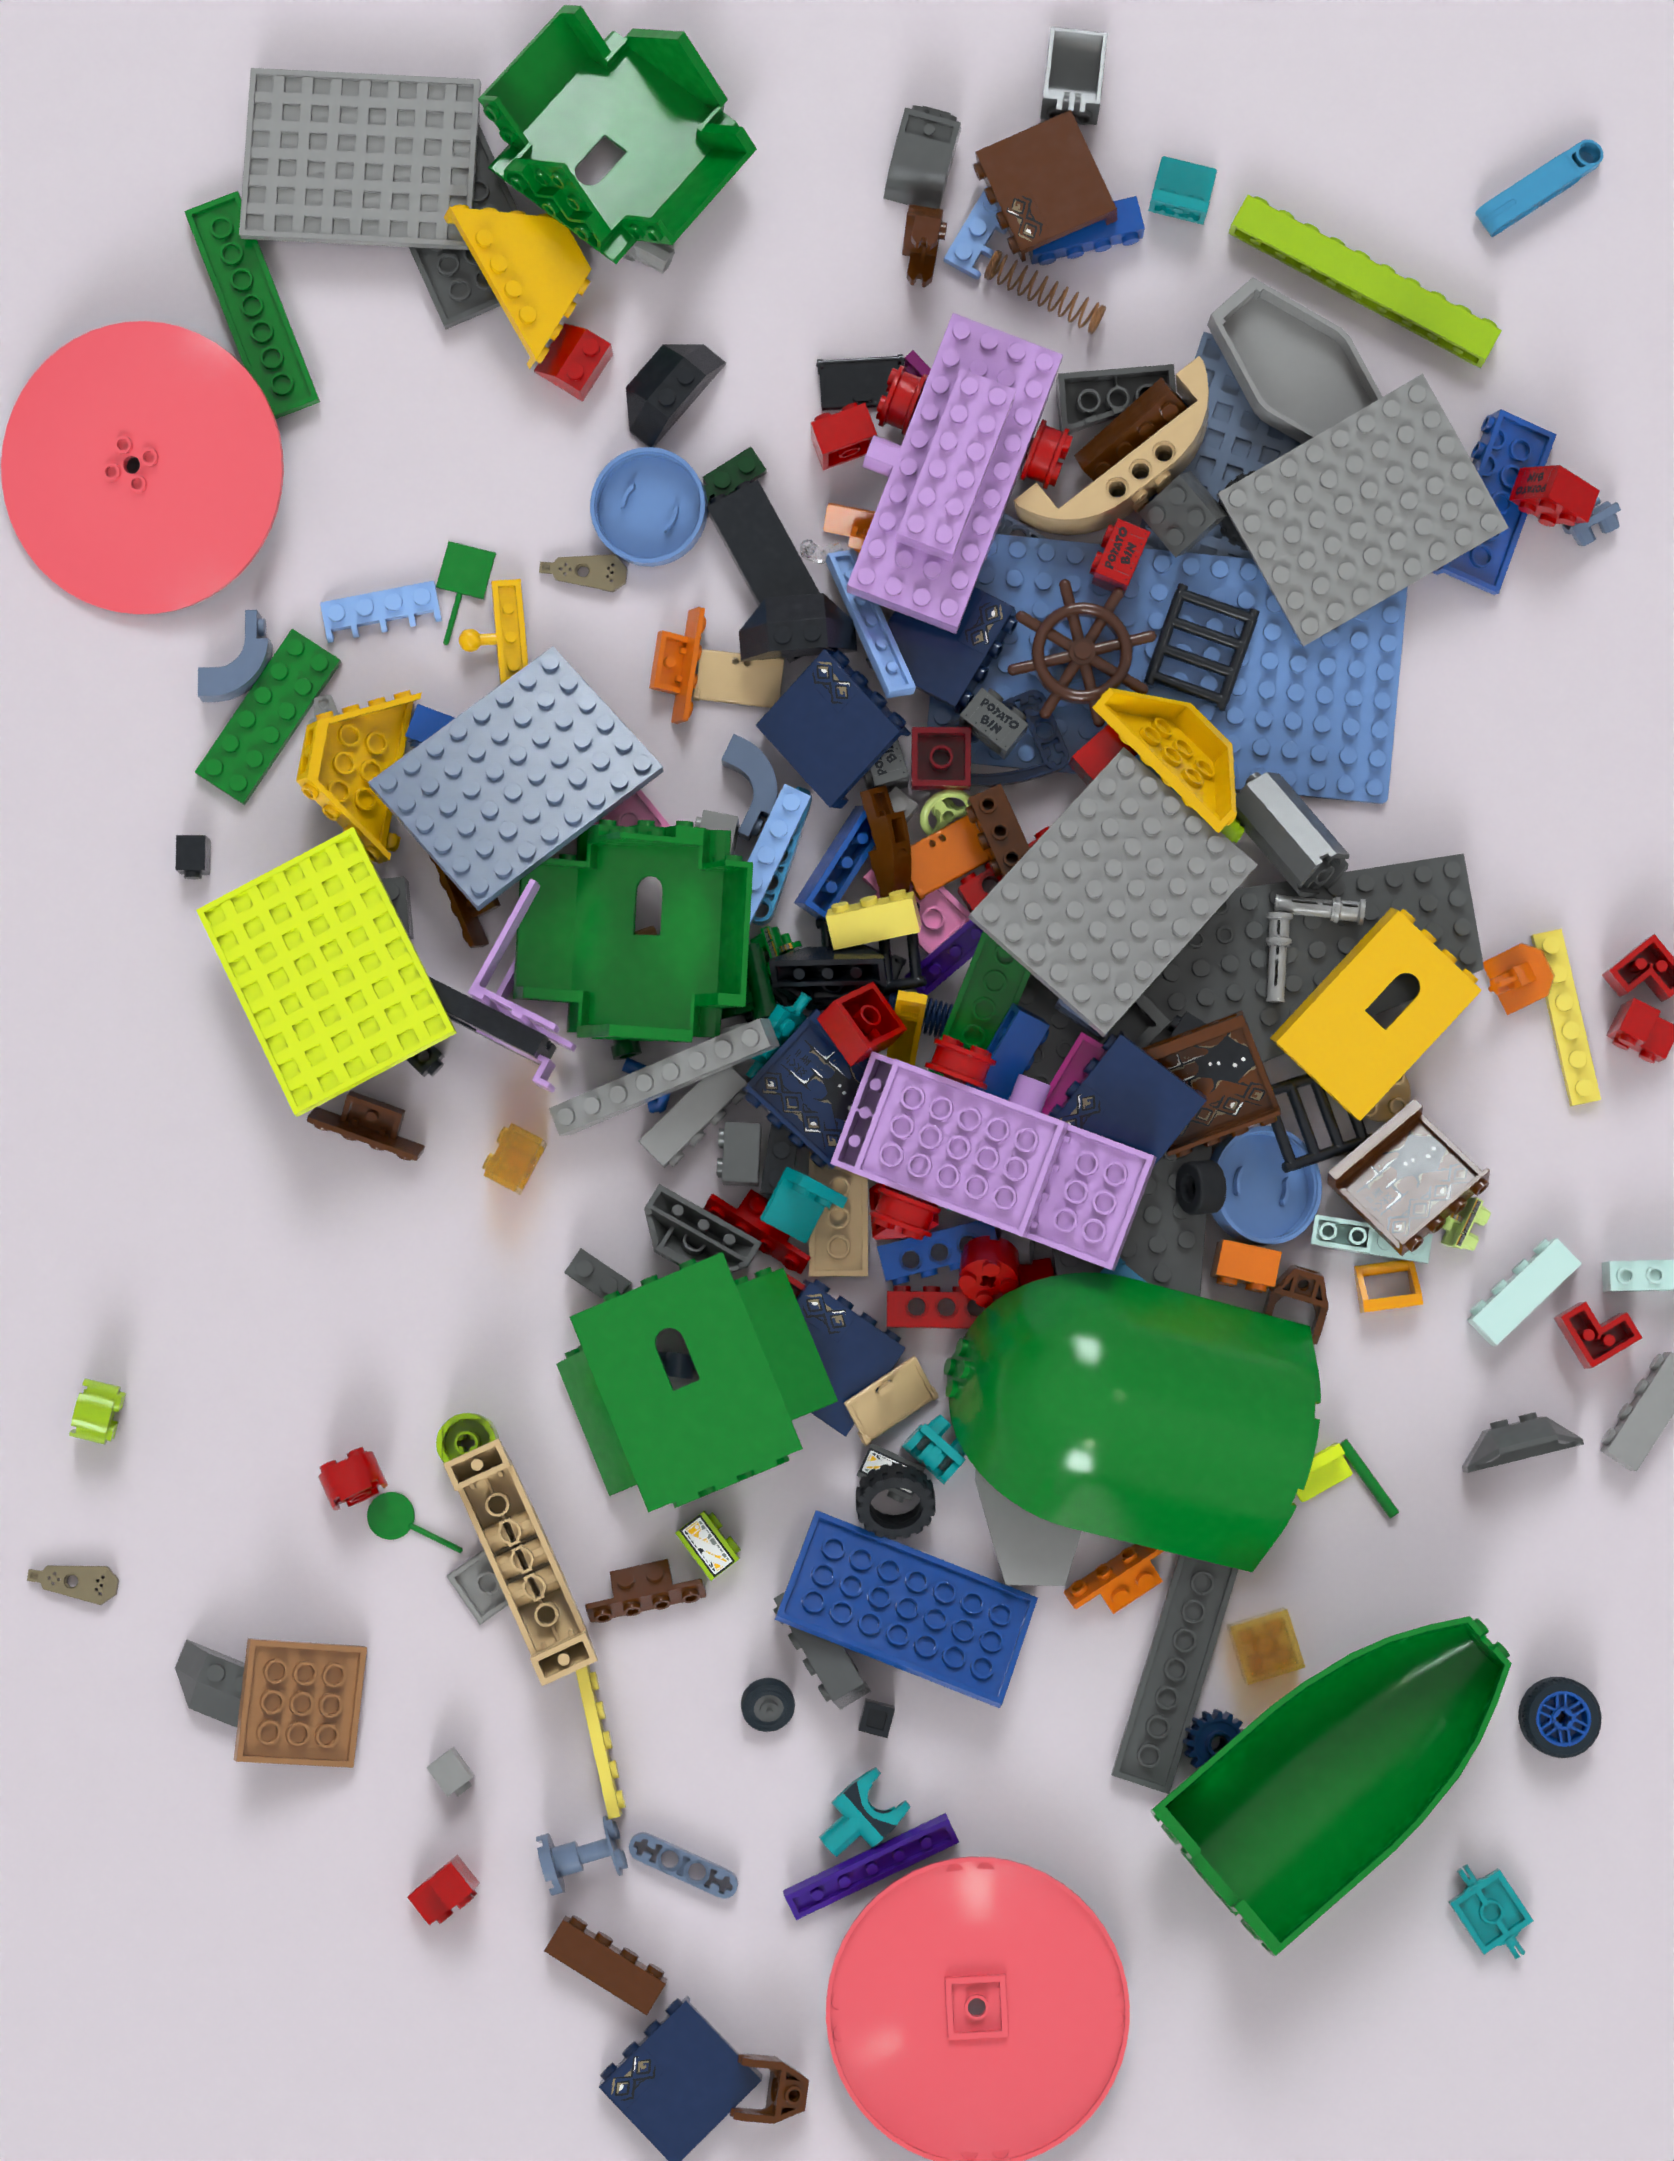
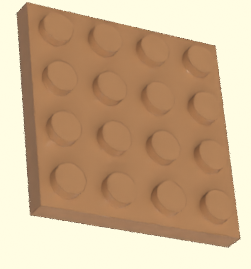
[233,1638,367,1768]

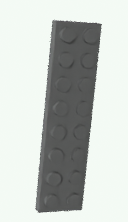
[1111,1555,1238,1794]

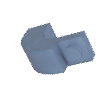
[198,610,273,702]
[721,734,778,841]

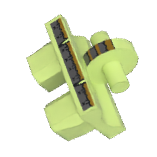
[1441,1197,1491,1251]

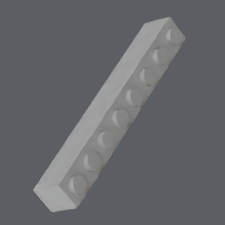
[549,1018,780,1136]

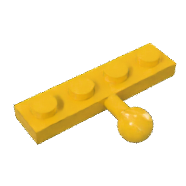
[459,579,528,685]

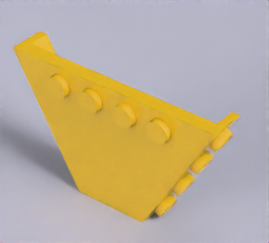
[444,204,591,369]
[1092,688,1237,833]
[296,690,422,864]

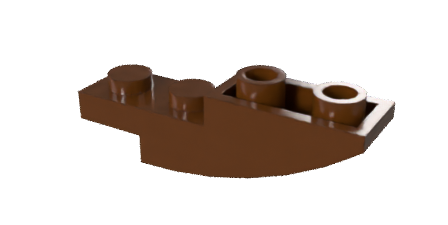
[860,785,912,898]

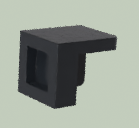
[858,1698,895,1738]

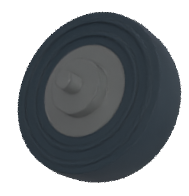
[741,1678,795,1732]

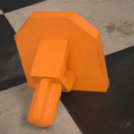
[1483,943,1555,1015]

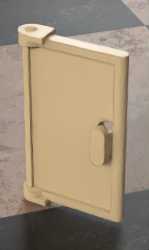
[693,649,784,708]
[844,1356,939,1447]

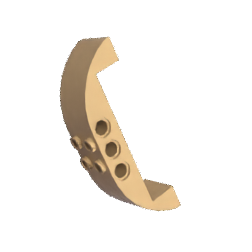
[1014,356,1209,535]
[443,1438,598,1686]

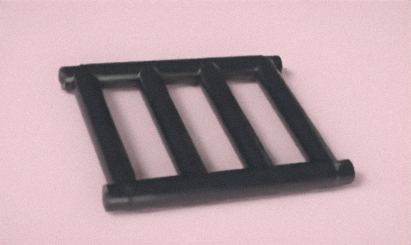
[1144,583,1260,711]
[815,902,927,994]
[1271,1073,1372,1173]

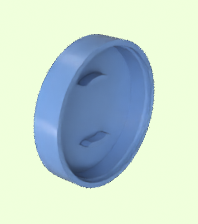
[590,447,708,567]
[1210,1126,1322,1246]

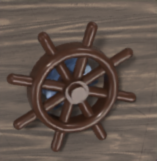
[1007,579,1157,727]

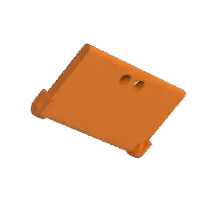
[911,815,993,900]

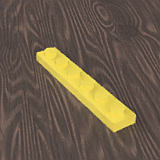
[1531,929,1601,1107]
[576,1665,626,1819]

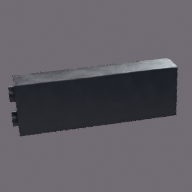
[707,480,820,663]

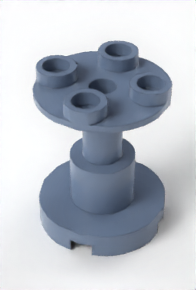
[536,1816,628,1896]

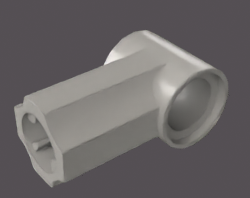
[623,241,675,274]

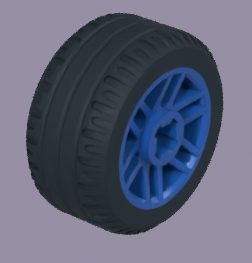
[1518,1677,1602,1758]

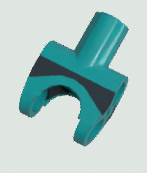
[819,1767,911,1857]

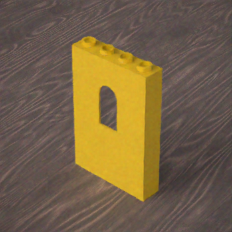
[1270,908,1482,1121]

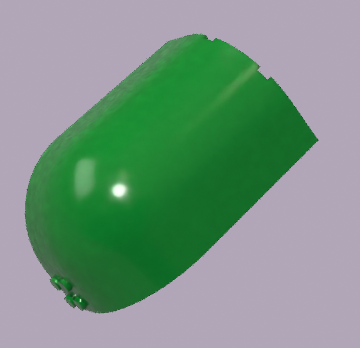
[944,1272,1321,1573]

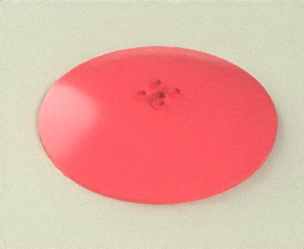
[1,321,284,615]
[826,1856,1130,2161]

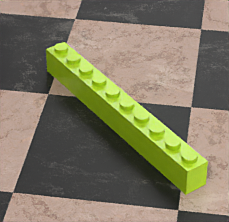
[1228,195,1502,369]

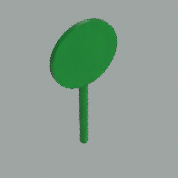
[367,1492,463,1553]

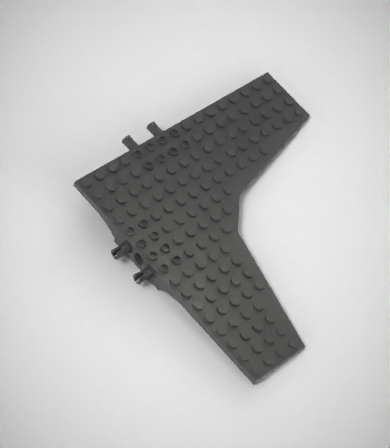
[1018,853,1484,1297]

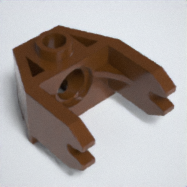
[902,204,947,287]
[1262,1264,1329,1345]
[730,2054,809,2124]

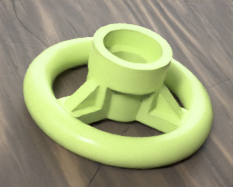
[920,789,970,840]

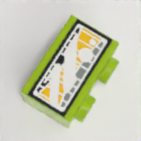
[675,1510,741,1581]

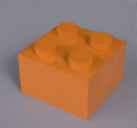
[1210,1239,1282,1293]

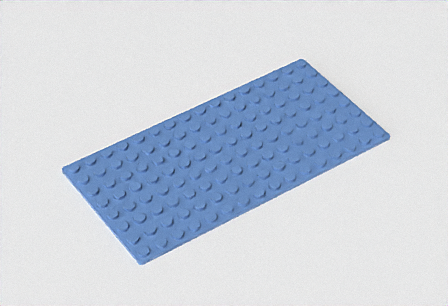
[927,534,1408,804]

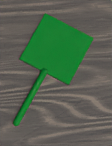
[436,541,496,645]

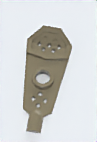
[539,554,627,592]
[27,1565,119,1605]

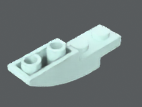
[1311,1214,1433,1264]

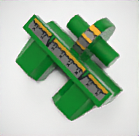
[750,926,802,979]

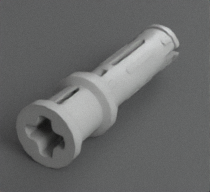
[1274,894,1366,925]
[1265,912,1293,1003]

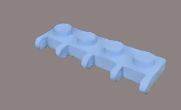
[944,186,1007,280]
[320,581,442,643]

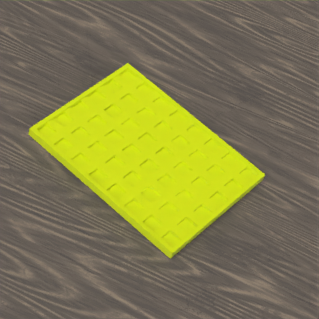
[196,827,457,1117]

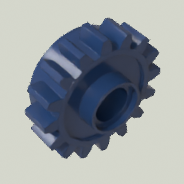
[1182,1709,1243,1768]

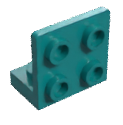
[1148,156,1217,225]
[760,1166,848,1243]

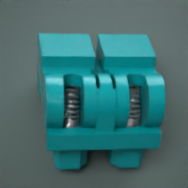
[901,1415,966,1484]

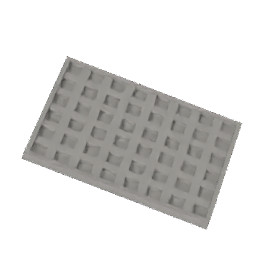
[239,68,481,250]
[1217,374,1509,647]
[968,747,1258,1037]

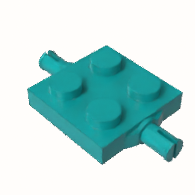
[746,992,812,1078]
[1448,1864,1534,1959]

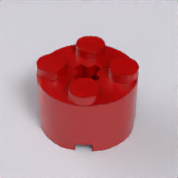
[958,1236,1020,1307]
[318,1447,388,1511]

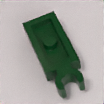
[703,447,767,505]

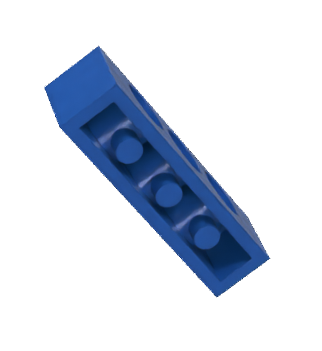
[877,1220,998,1286]

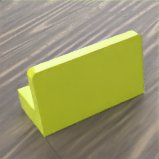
[1296,1443,1353,1502]

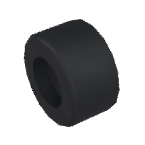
[1175,1160,1227,1215]

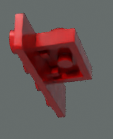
[703,1189,811,1274]

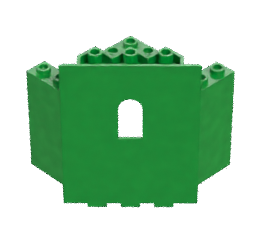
[478,5,757,264]
[513,819,753,1043]
[556,1252,838,1513]

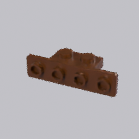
[428,854,501,948]
[307,1090,425,1161]
[585,1559,706,1623]

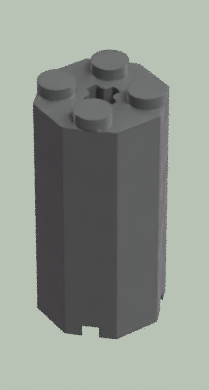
[1236,772,1350,897]

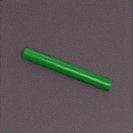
[1340,1439,1399,1518]

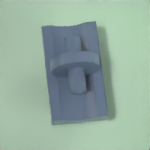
[1562,497,1621,546]

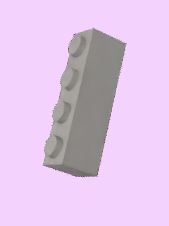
[639,1067,747,1168]
[1600,1352,1674,1471]

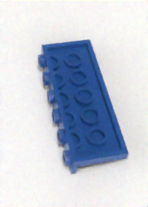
[1432,409,1557,595]

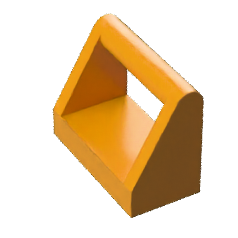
[1354,1260,1423,1313]

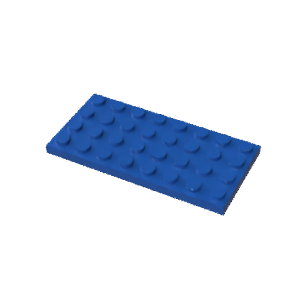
[774,1510,1038,1708]

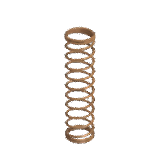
[984,250,1106,334]

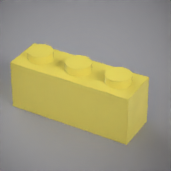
[825,889,922,950]

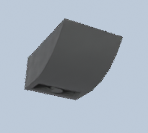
[1040,26,1108,125]
[883,105,961,209]

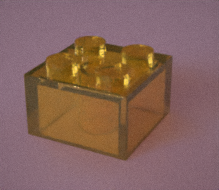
[482,1123,548,1195]
[1226,1607,1305,1685]

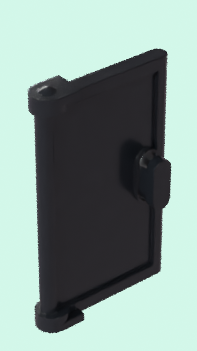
[816,354,905,411]

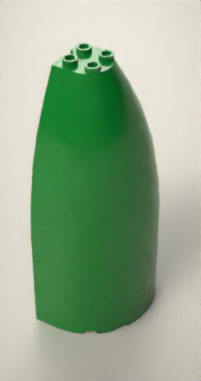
[1150,1616,1512,1956]

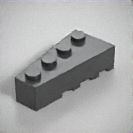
[1056,364,1176,434]
[773,1592,871,1710]

